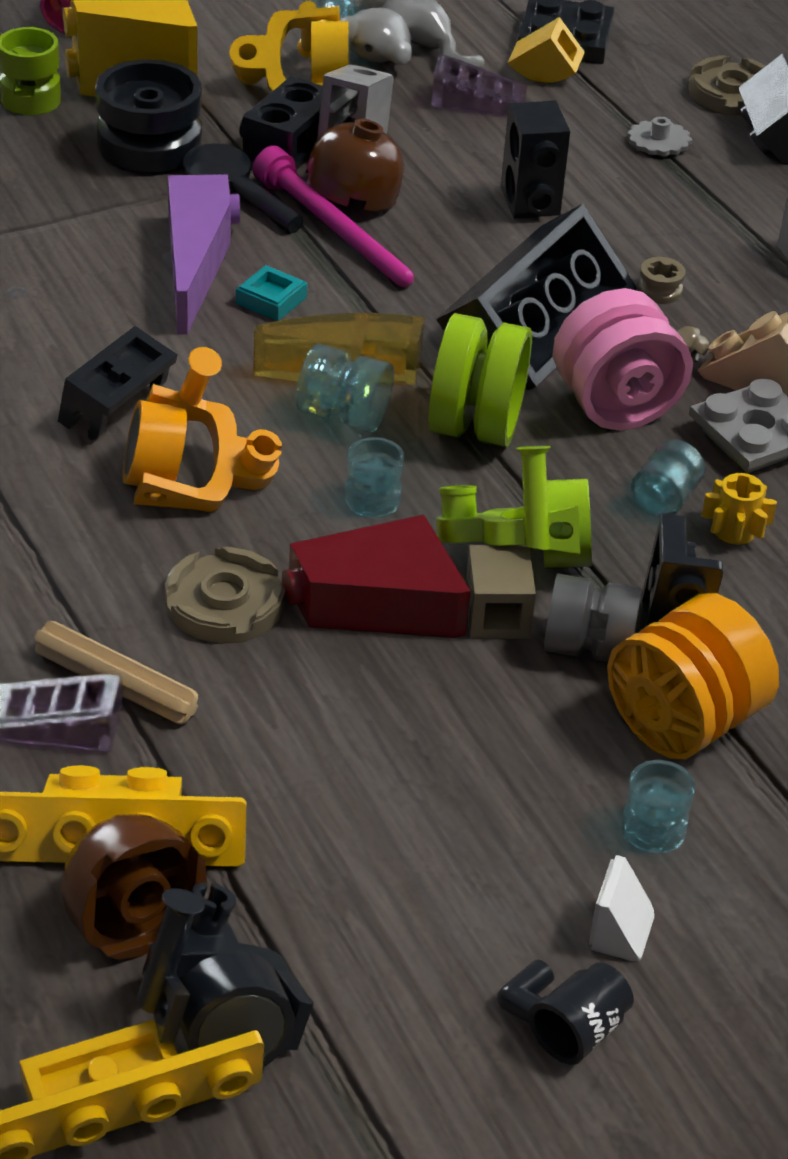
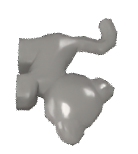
[340,0,484,74]

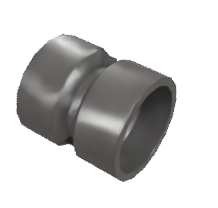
[544,573,642,662]

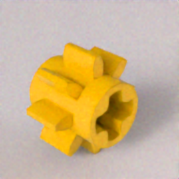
[701,473,777,545]

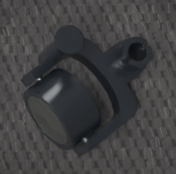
[137,882,314,1067]

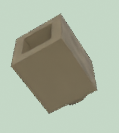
[466,545,536,639]

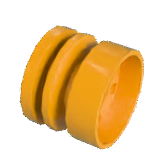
[607,593,779,760]

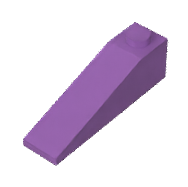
[168,174,240,334]

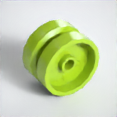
[428,313,532,448]

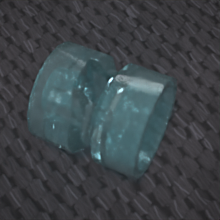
[296,343,394,432]

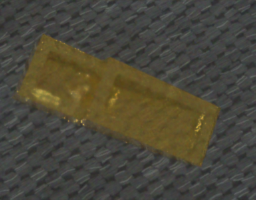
[253,313,425,390]

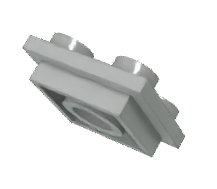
[689,379,788,474]

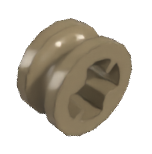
[638,257,686,304]

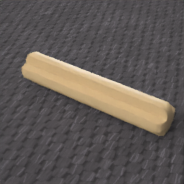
[34,621,198,725]

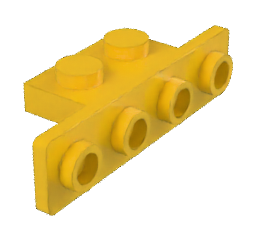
[0,765,247,866]
[0,1019,264,1159]

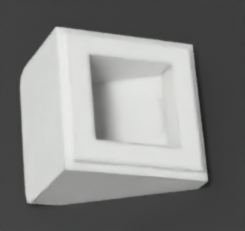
[589,855,654,962]

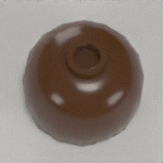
[305,119,404,211]
[62,814,207,960]

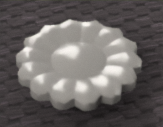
[627,117,692,157]

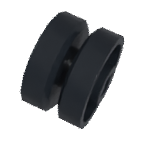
[95,59,202,173]

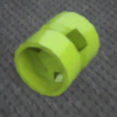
[0,27,61,115]

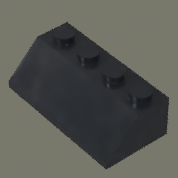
[436,204,637,390]

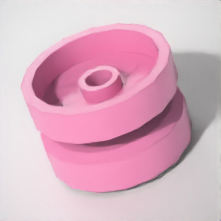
[552,288,693,431]

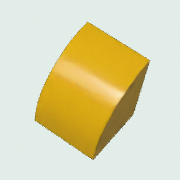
[508,17,585,83]

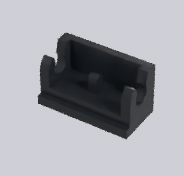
[58,326,178,440]

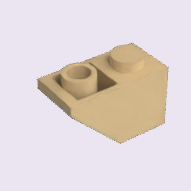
[698,311,788,397]

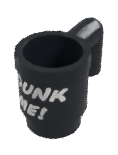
[497,959,634,1065]

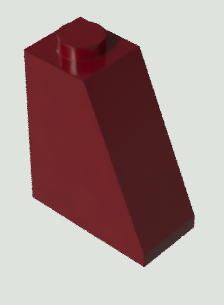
[282,514,470,638]

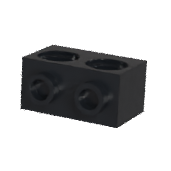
[239,76,323,169]
[500,101,571,218]

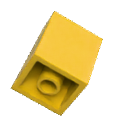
[63,0,198,97]

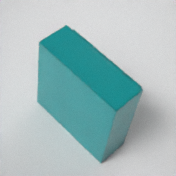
[236,265,308,322]

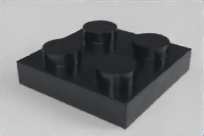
[518,0,615,64]

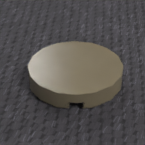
[688,55,766,115]
[165,547,286,644]

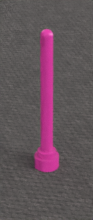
[253,146,414,288]

